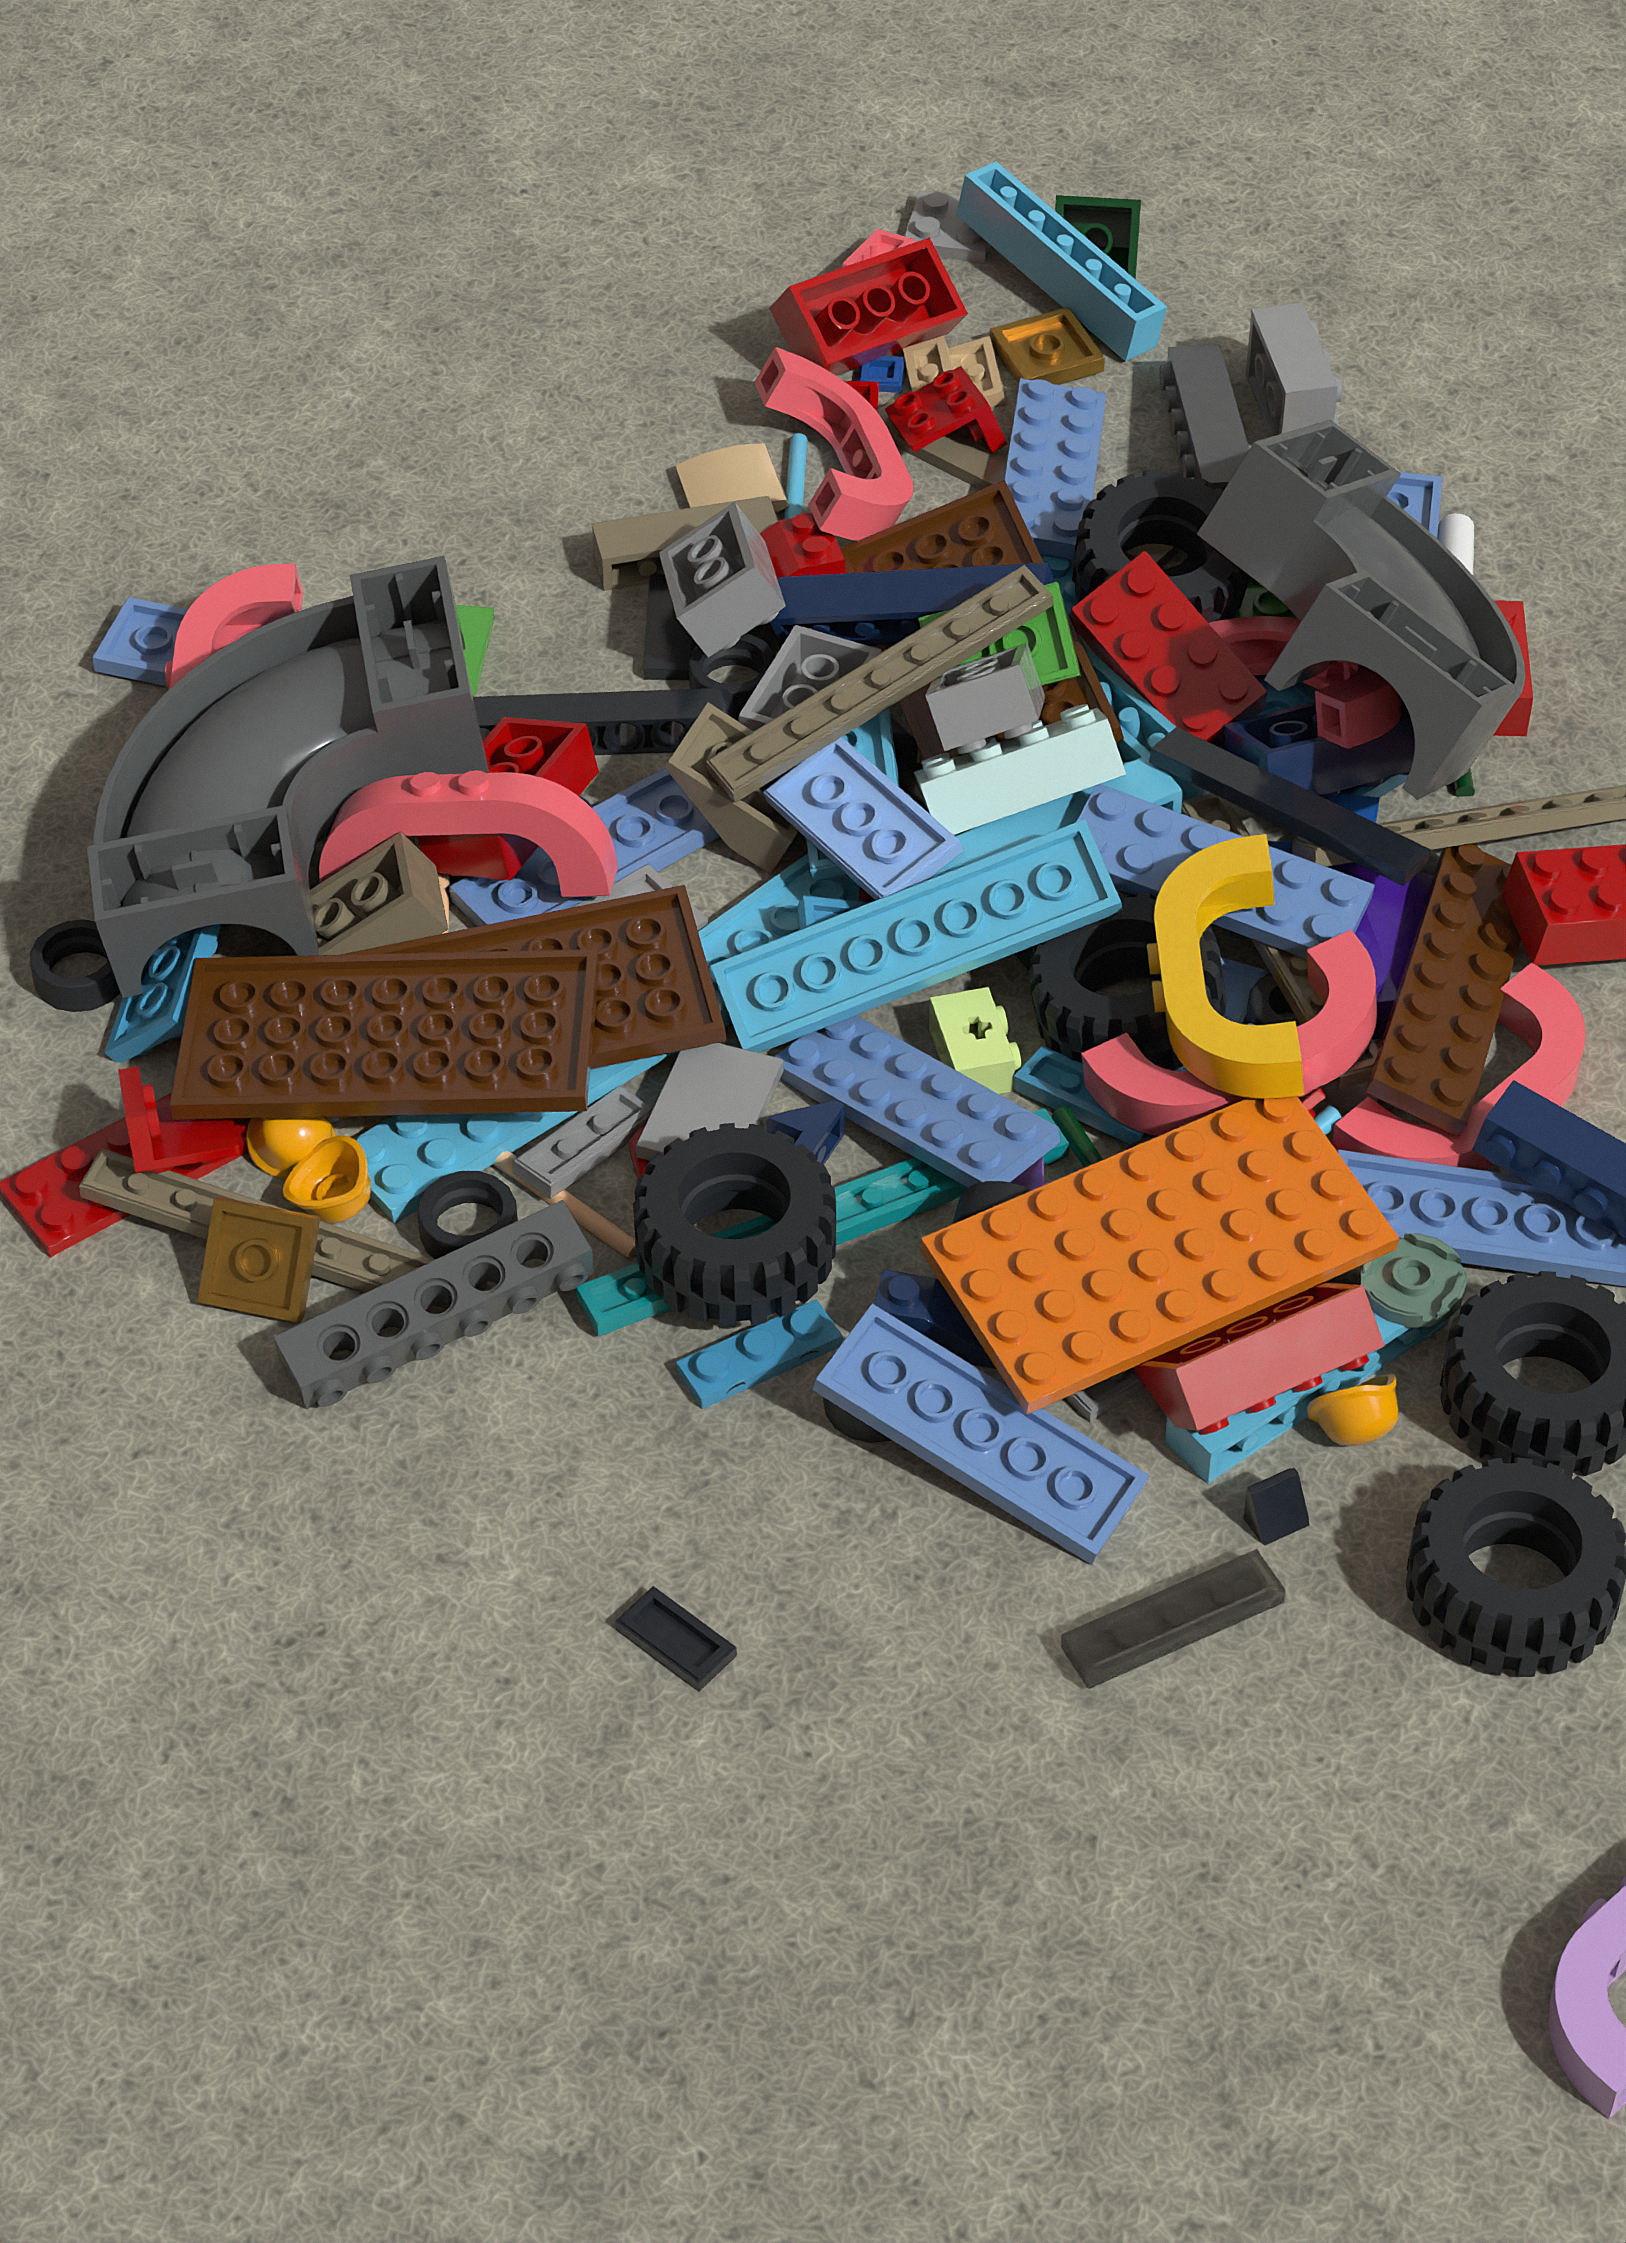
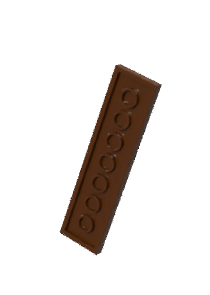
[1365,844,1521,1137]

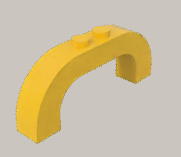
[1147,834,1304,1099]

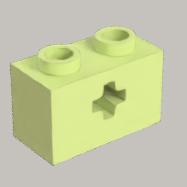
[929,987,1021,1094]

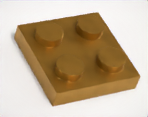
[990,307,1105,385]
[197,1197,321,1323]

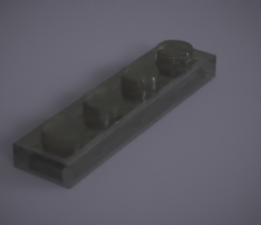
[1061,1549,1286,1689]

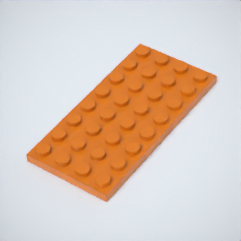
[920,1096,1400,1415]

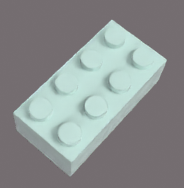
[914,704,1126,835]

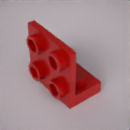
[885,366,1008,453]
[118,1066,239,1173]

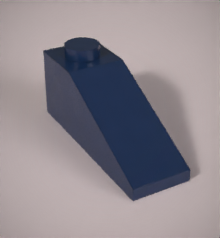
[874,1269,997,1369]

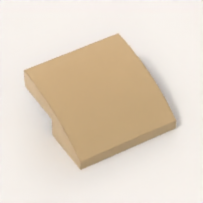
[903,336,1007,407]
[675,443,789,513]

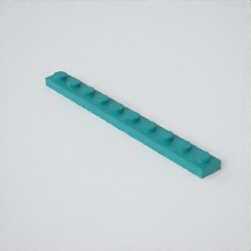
[576,1108,1069,1337]

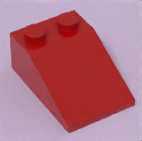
[760,513,846,580]

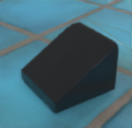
[1243,1468,1309,1546]

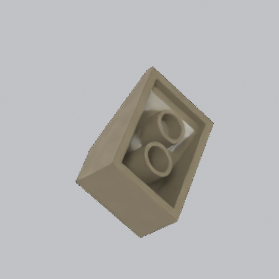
[665,702,798,874]
[288,831,448,956]

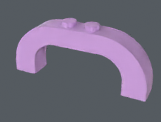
[1548,1876,1626,2119]

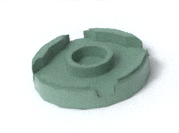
[1359,1233,1468,1328]

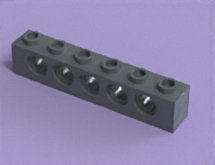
[273,1200,594,1410]

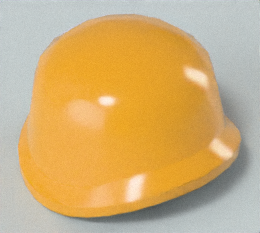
[246,1117,336,1179]
[283,1135,371,1224]
[1306,1373,1399,1446]

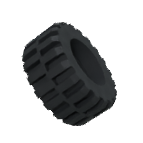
[1072,469,1249,623]
[1028,892,1227,1071]
[633,1123,837,1327]
[1440,1271,1626,1479]
[1406,1457,1626,1677]

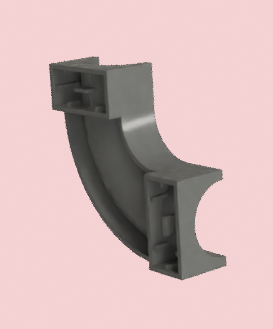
[1197,420,1525,800]
[87,556,489,998]

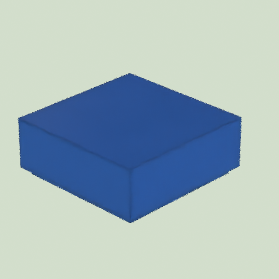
[858,356,905,393]

